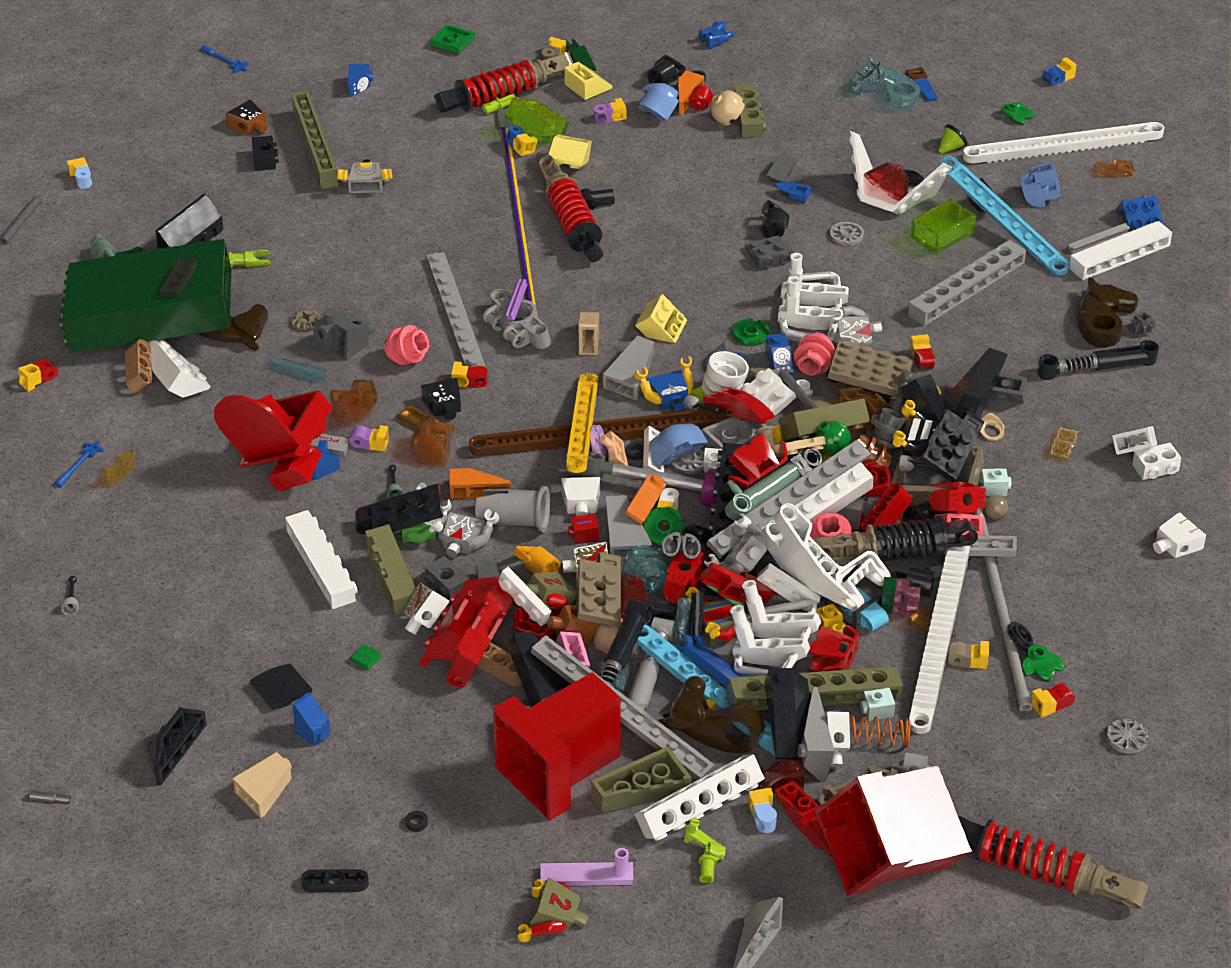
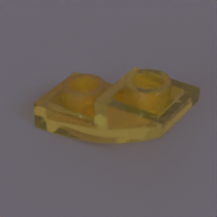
[1049,427,1079,460]
[102,449,136,488]

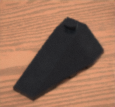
[944,348,1008,418]
[764,668,811,759]

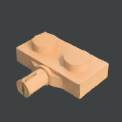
[599,431,628,466]

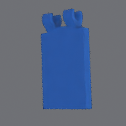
[675,634,748,687]

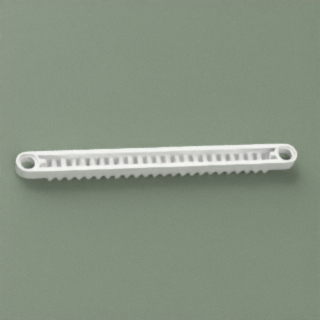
[963,122,1164,163]
[909,534,970,734]

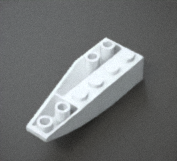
[146,339,211,398]

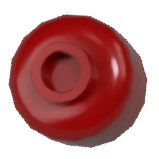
[689,85,713,110]

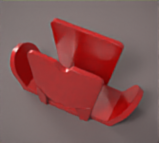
[728,433,788,490]
[929,482,986,514]
[664,550,705,607]
[808,625,859,672]

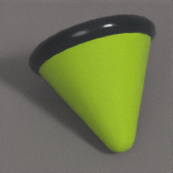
[938,124,968,154]

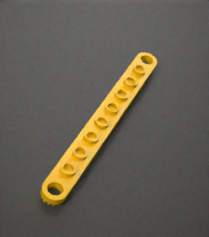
[566,373,598,473]

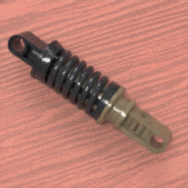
[814,516,978,562]

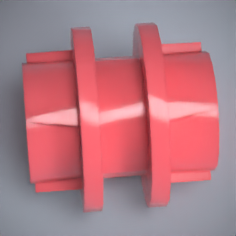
[384,325,430,366]
[794,332,835,377]
[810,513,851,551]

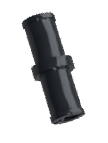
[688,593,705,636]

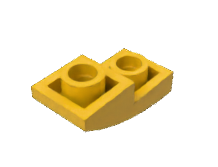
[816,603,846,643]

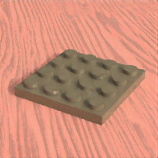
[828,340,913,397]

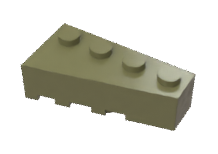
[778,398,870,441]
[365,525,417,614]
[590,746,692,813]

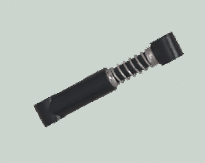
[1037,340,1159,380]
[600,599,653,686]

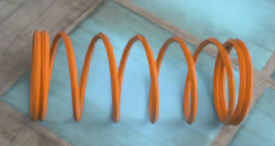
[849,714,911,747]

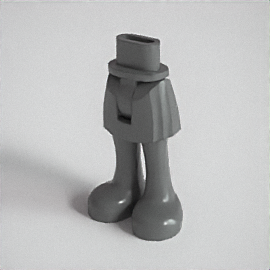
[662,532,701,559]

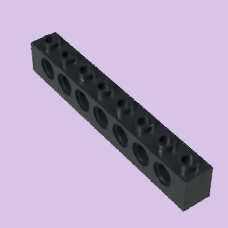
[702,443,745,596]

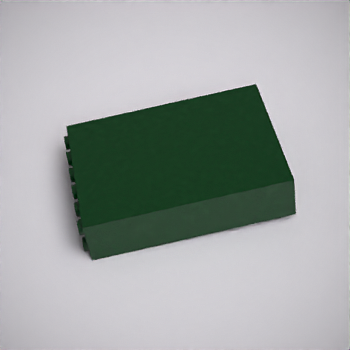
[59,239,232,353]

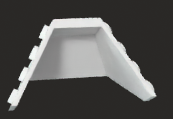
[849,131,952,214]

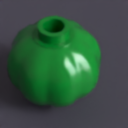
[813,421,851,456]

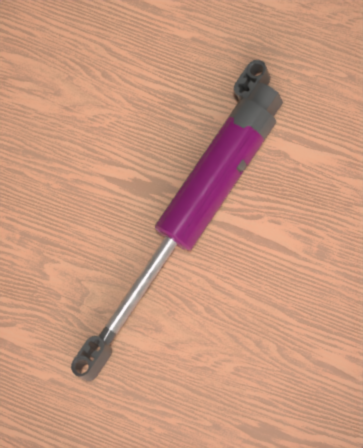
[566,451,880,531]

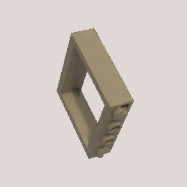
[891,445,984,506]

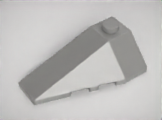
[798,687,834,782]
[733,897,783,968]

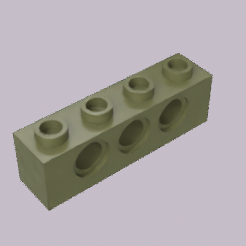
[734,84,766,138]

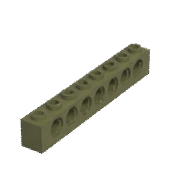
[291,91,338,190]
[726,667,903,711]

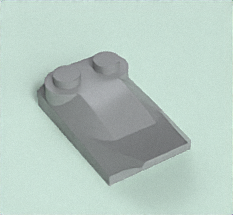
[702,417,767,449]

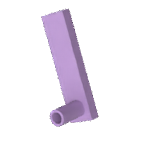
[540,848,633,886]

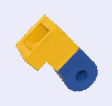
[1042,57,1077,86]
[505,125,538,156]

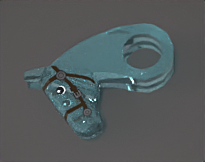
[849,56,921,112]

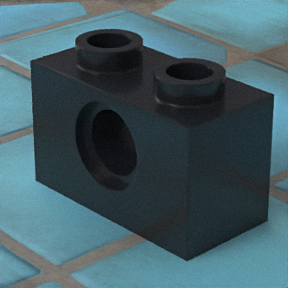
[251,136,279,171]

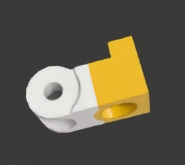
[657,488,679,525]

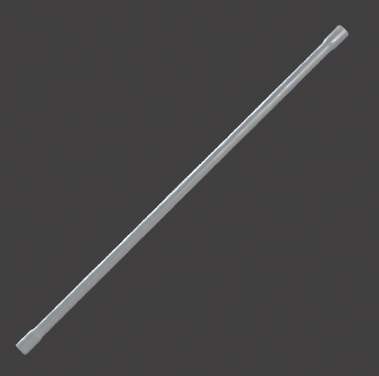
[962,465,1032,711]

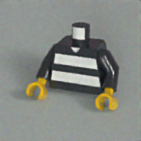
[893,400,950,457]

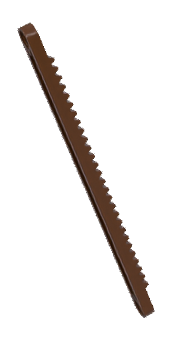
[469,407,732,456]

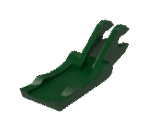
[566,39,596,71]

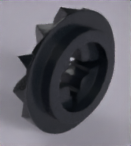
[895,170,924,187]
[684,524,712,543]
[1007,621,1034,653]

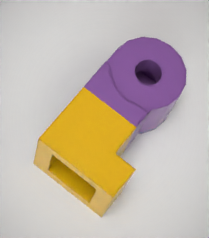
[593,98,627,123]
[349,425,389,452]

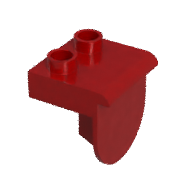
[214,390,333,468]

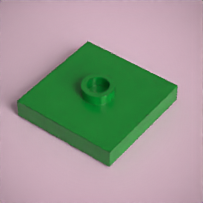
[430,24,476,54]

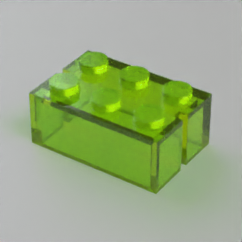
[505,98,570,142]
[910,198,977,254]

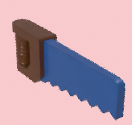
[905,67,937,101]

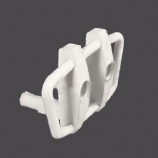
[778,253,849,342]
[730,580,821,676]

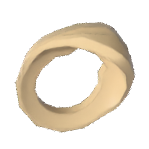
[980,413,1005,441]

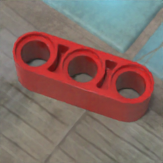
[861,483,912,532]

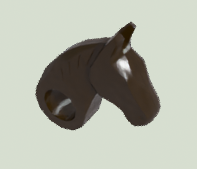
[1078,277,1138,348]
[197,304,268,351]
[658,676,765,753]

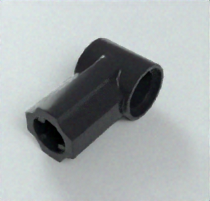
[580,188,615,210]

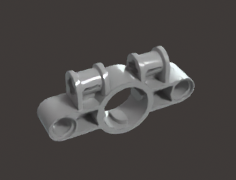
[483,289,551,349]

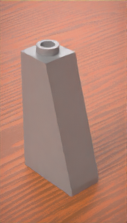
[603,336,654,400]
[606,495,652,560]

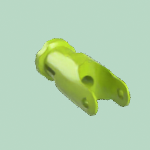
[228,250,271,268]

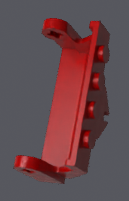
[419,577,514,688]

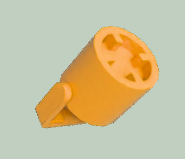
[513,546,561,574]

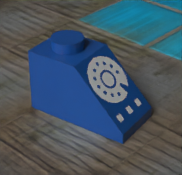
[348,64,373,97]
[765,333,794,374]

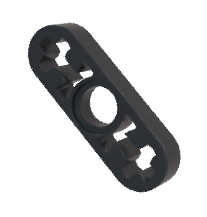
[301,869,369,892]

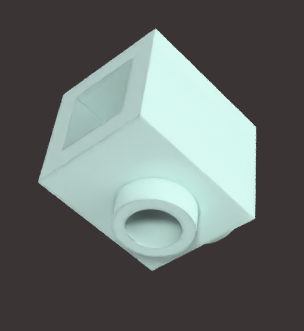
[980,469,1011,496]
[860,688,895,721]

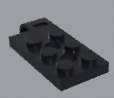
[920,409,984,482]
[355,483,443,535]

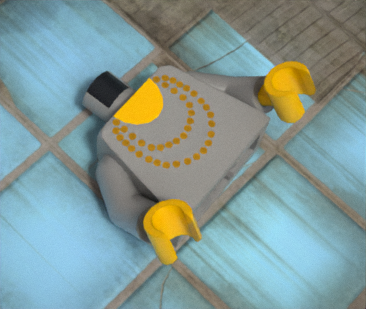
[337,159,393,193]

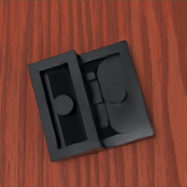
[250,664,312,709]

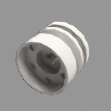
[702,351,749,395]

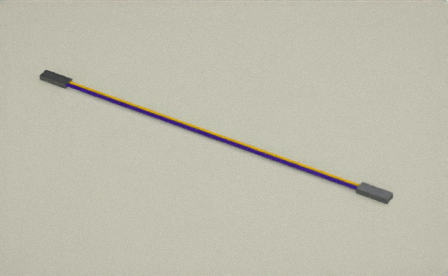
[497,109,536,348]

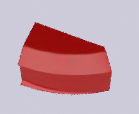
[269,445,322,491]

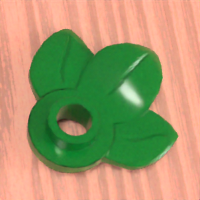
[1002,102,1035,124]
[1022,644,1065,682]

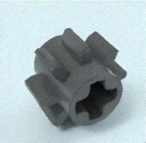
[1131,312,1155,335]

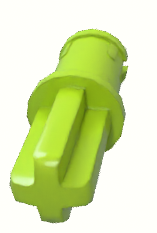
[482,94,516,115]

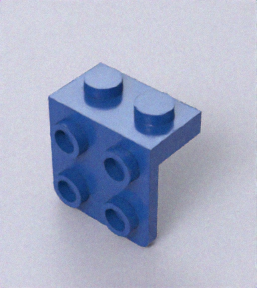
[1116,196,1164,232]

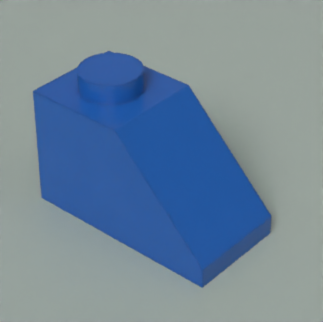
[293,692,330,746]

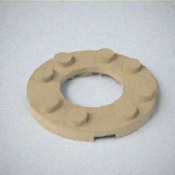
[770,436,826,457]

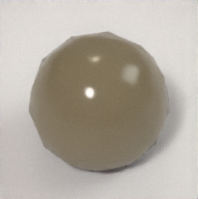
[985,495,1009,520]

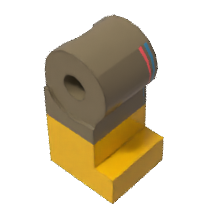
[542,37,567,61]
[755,425,783,446]
[948,641,989,669]

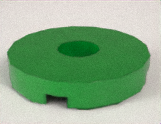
[732,318,770,346]
[644,507,685,547]

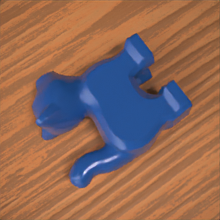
[698,21,735,49]

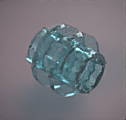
[623,545,668,593]

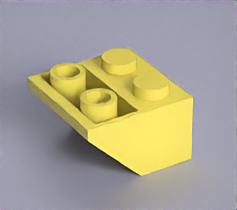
[565,62,612,100]
[549,134,592,169]
[635,294,687,343]

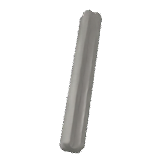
[1067,223,1130,254]

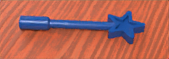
[201,45,248,73]
[55,441,103,487]

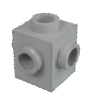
[898,752,931,774]

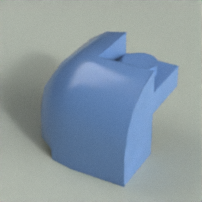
[637,83,679,120]
[1020,161,1062,208]
[649,424,708,466]

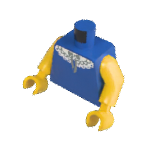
[634,356,694,412]

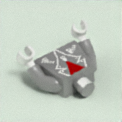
[830,306,882,346]
[437,499,499,558]
[704,514,768,575]

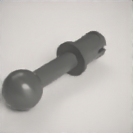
[890,371,915,413]

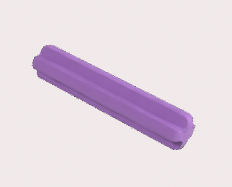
[504,279,527,321]

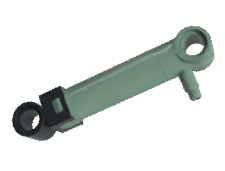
[725,448,822,521]

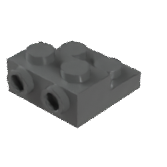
[745,236,793,269]

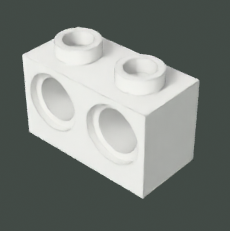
[1132,443,1181,480]

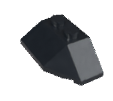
[147,707,207,785]

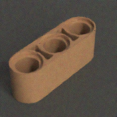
[125,339,152,393]
[477,643,522,687]

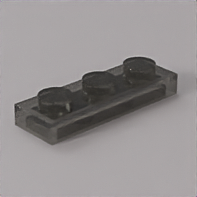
[159,259,198,298]

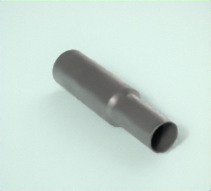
[29,790,71,804]

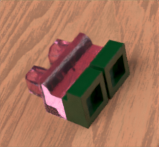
[881,577,921,619]

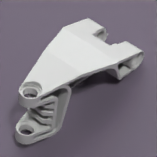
[763,503,891,611]

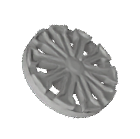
[830,222,864,245]
[671,449,705,474]
[1106,719,1149,754]

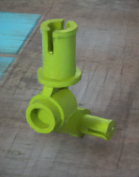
[683,818,726,883]

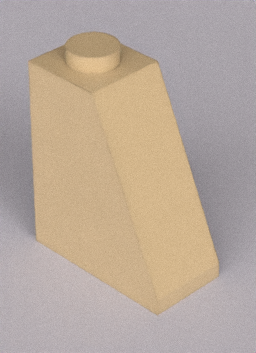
[579,312,599,355]
[233,752,292,818]

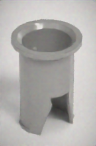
[475,486,550,533]

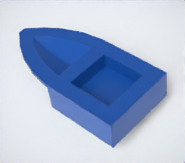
[775,182,812,203]

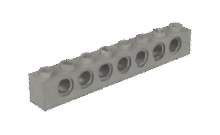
[908,240,1026,326]

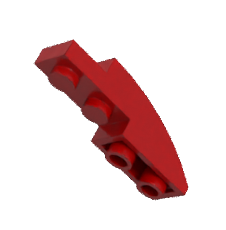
[703,387,774,424]
[700,562,777,604]
[775,781,831,856]

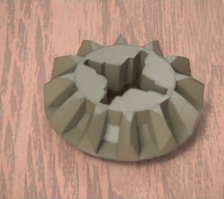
[291,309,321,331]

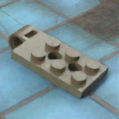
[577,552,621,627]

